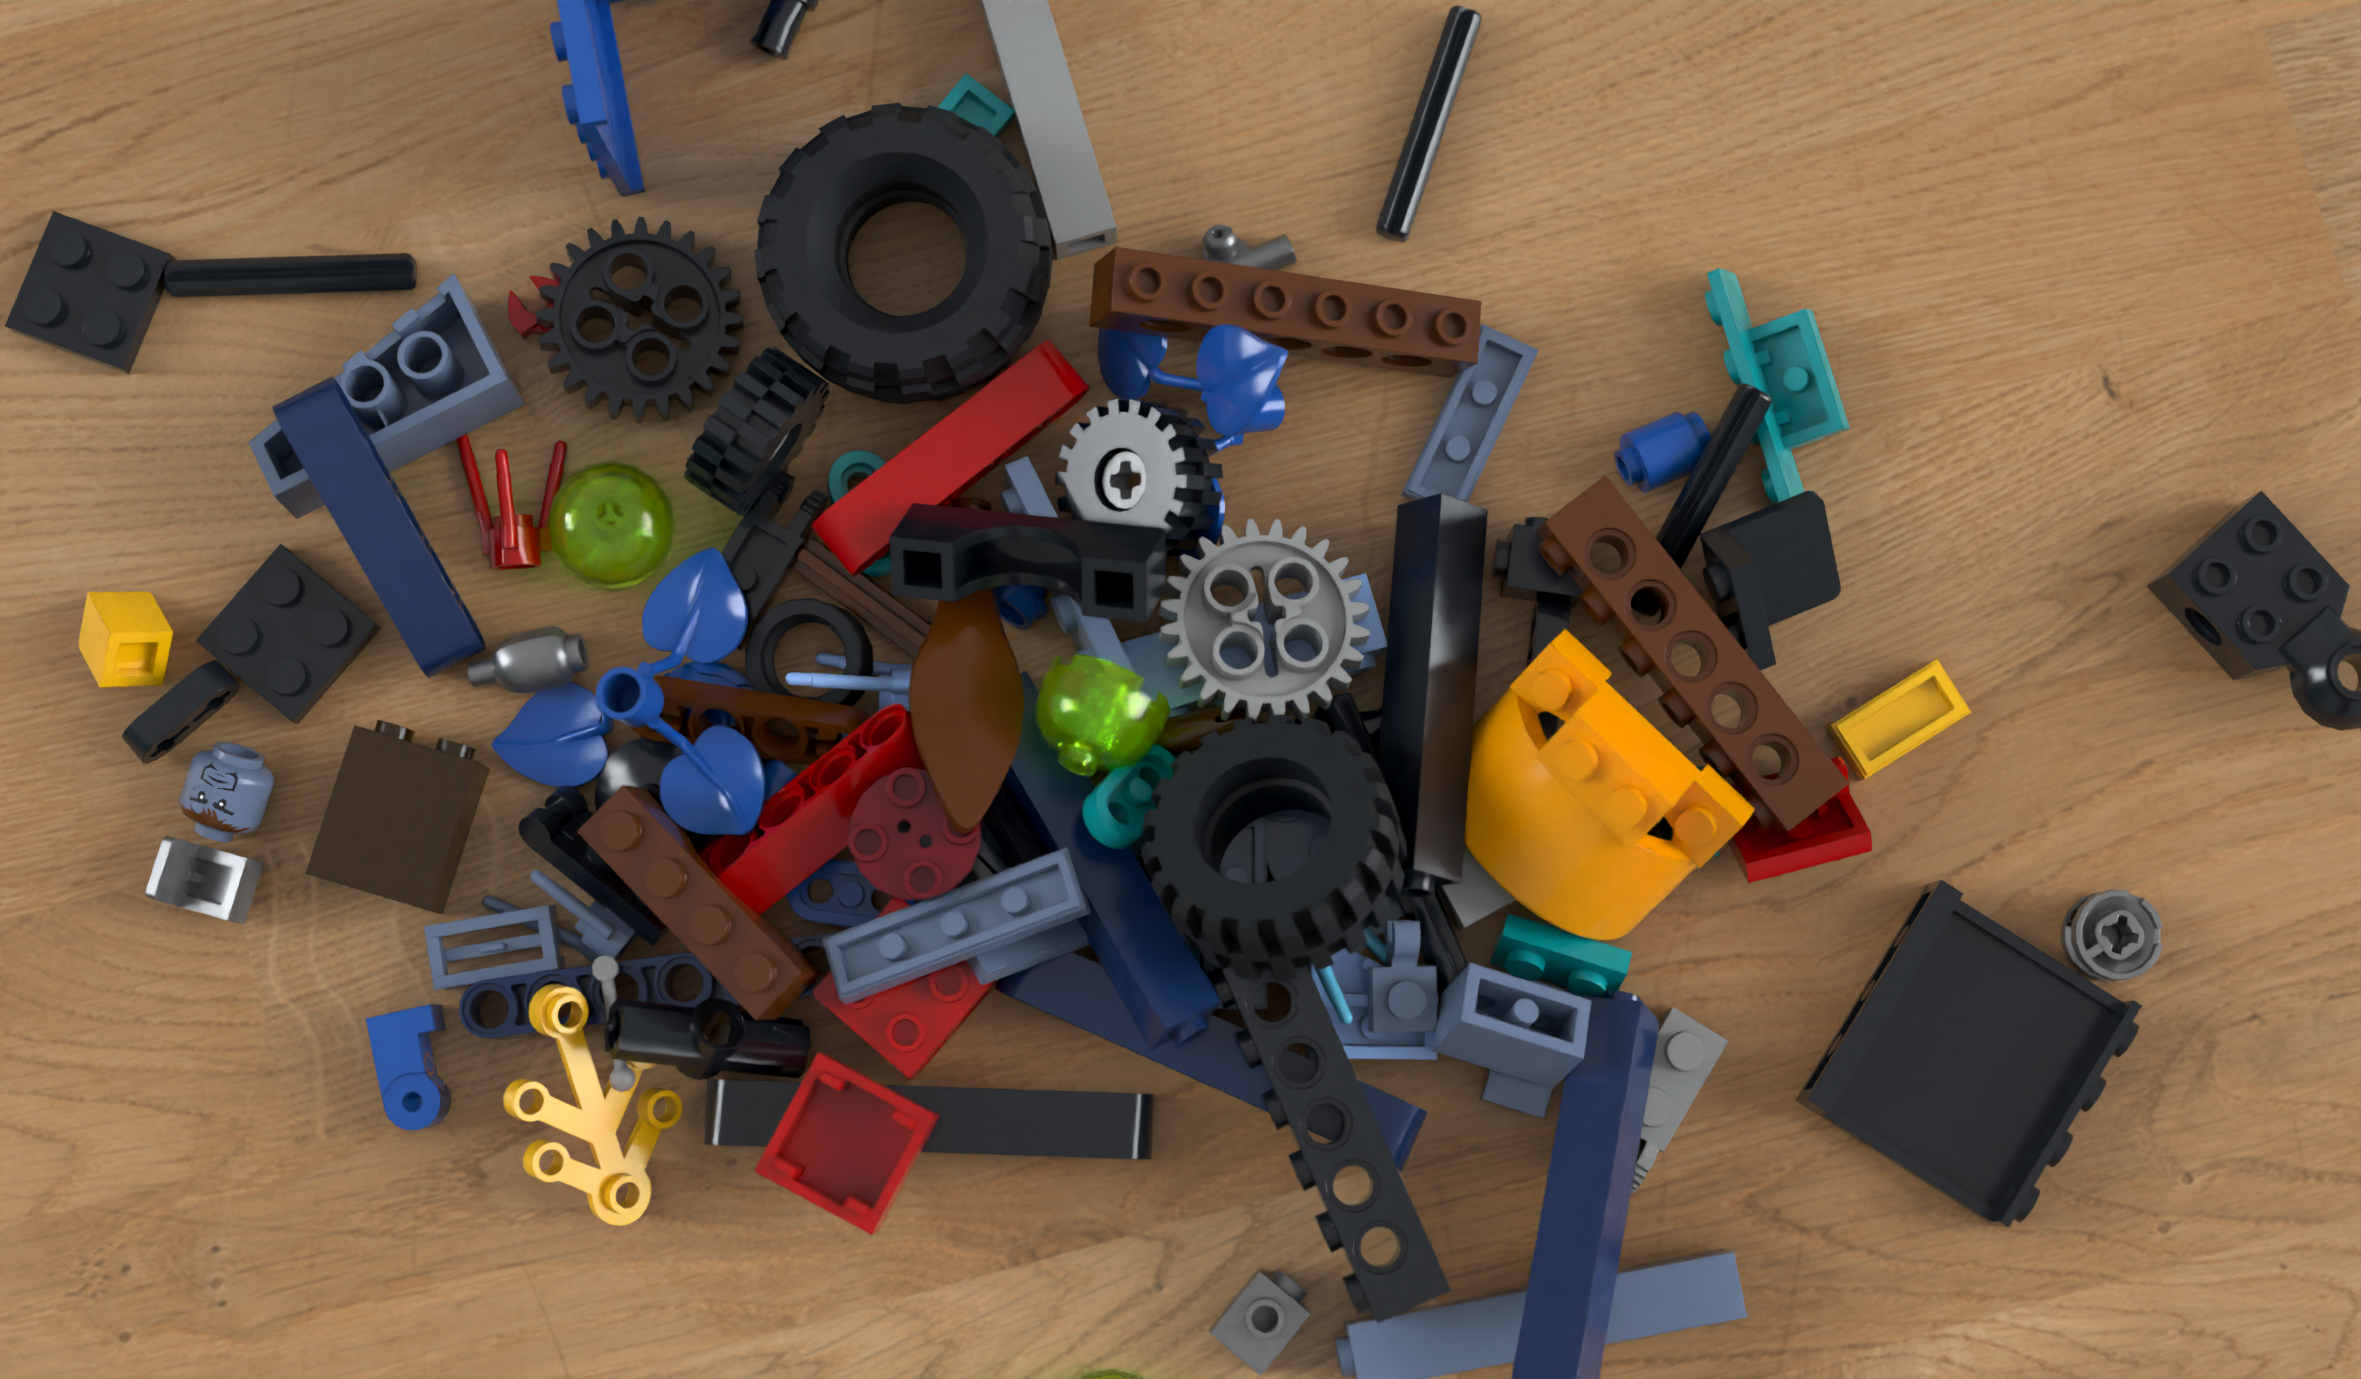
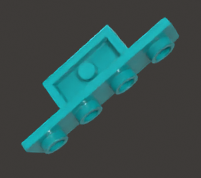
[1705,268,1850,504]

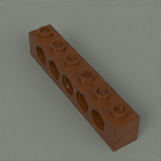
[1089,247,1482,378]
[1536,475,1850,835]

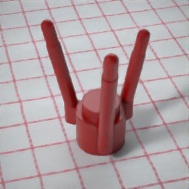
[456,434,567,570]

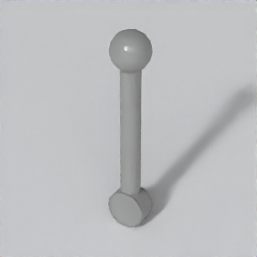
[592,956,635,1092]

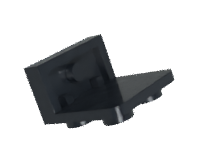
[1699,491,1841,671]

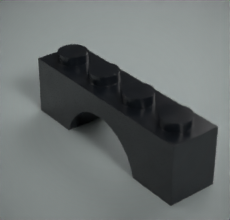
[890,503,1166,623]

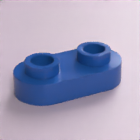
[787,859,916,928]

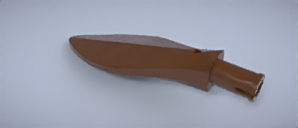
[908,497,1025,834]

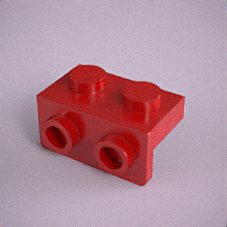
[1728,757,1872,883]

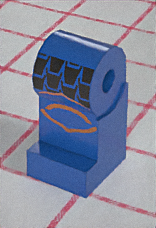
[366,1004,451,1130]

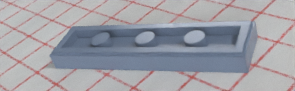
[822,847,1091,1004]

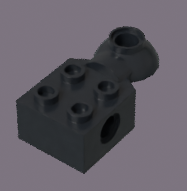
[2147,491,2361,731]

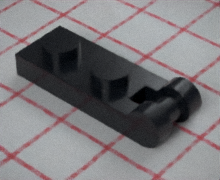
[518,785,670,946]

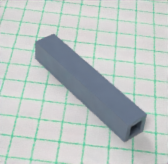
[1335,1250,1747,1379]

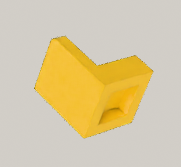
[78,591,173,687]

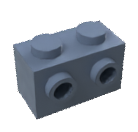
[1433,963,1591,1088]

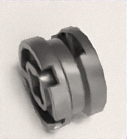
[2061,890,2163,981]

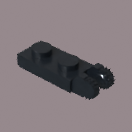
[722,471,828,651]

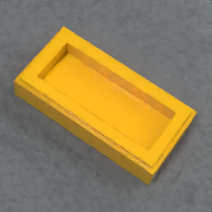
[1826,659,1972,781]

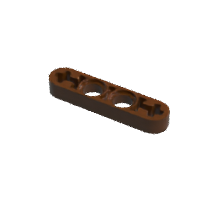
[630,676,871,766]

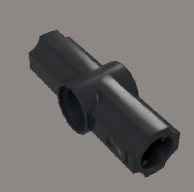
[605,998,811,1080]

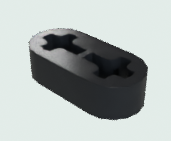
[122,660,239,764]

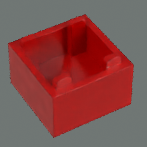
[754,1052,940,1235]

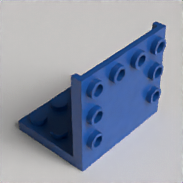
[550,0,645,197]

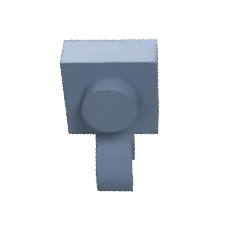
[1367,920,1437,1033]

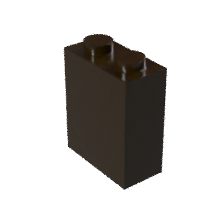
[305,720,490,915]

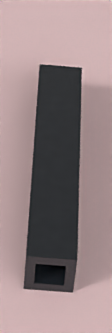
[1377,493,1488,897]

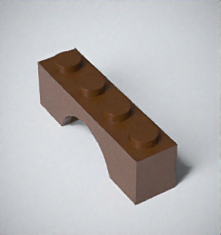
[577,785,822,1020]

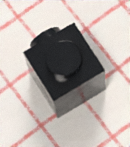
[1492,517,1583,607]

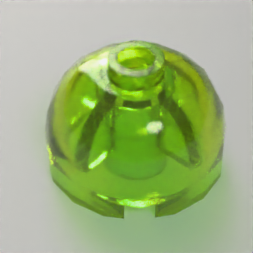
[547,461,676,591]
[1035,654,1171,777]

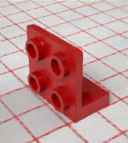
[813,897,997,1080]

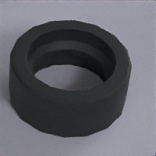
[745,598,873,706]

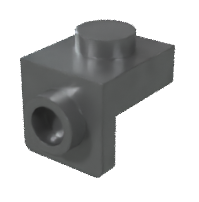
[145,836,264,925]

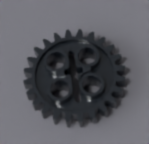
[536,217,743,423]

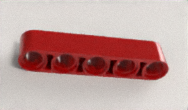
[811,339,1090,577]
[699,704,925,915]

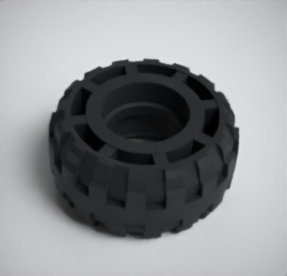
[754,103,1053,405]

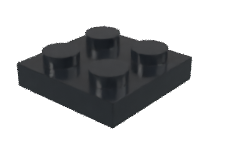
[5,211,177,374]
[196,544,381,724]

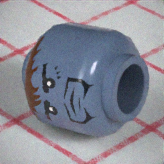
[179,742,275,842]

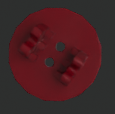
[848,768,981,900]

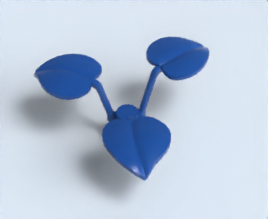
[1098,324,1288,562]
[492,547,766,836]

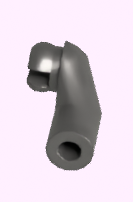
[1202,225,1297,271]

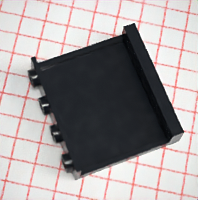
[1796,880,2142,1227]

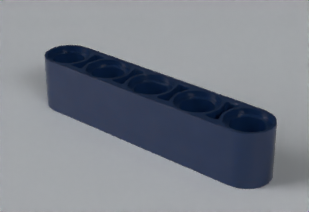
[273,376,487,678]

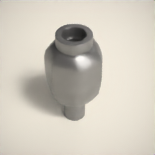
[468,626,589,693]

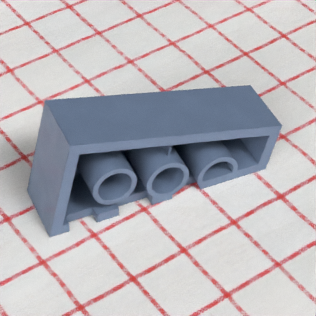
[248,274,525,519]

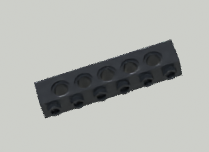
[1208,962,1451,1323]

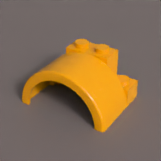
[1464,629,1755,940]

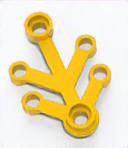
[503,984,682,1226]

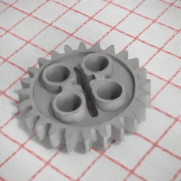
[1158,519,1370,722]

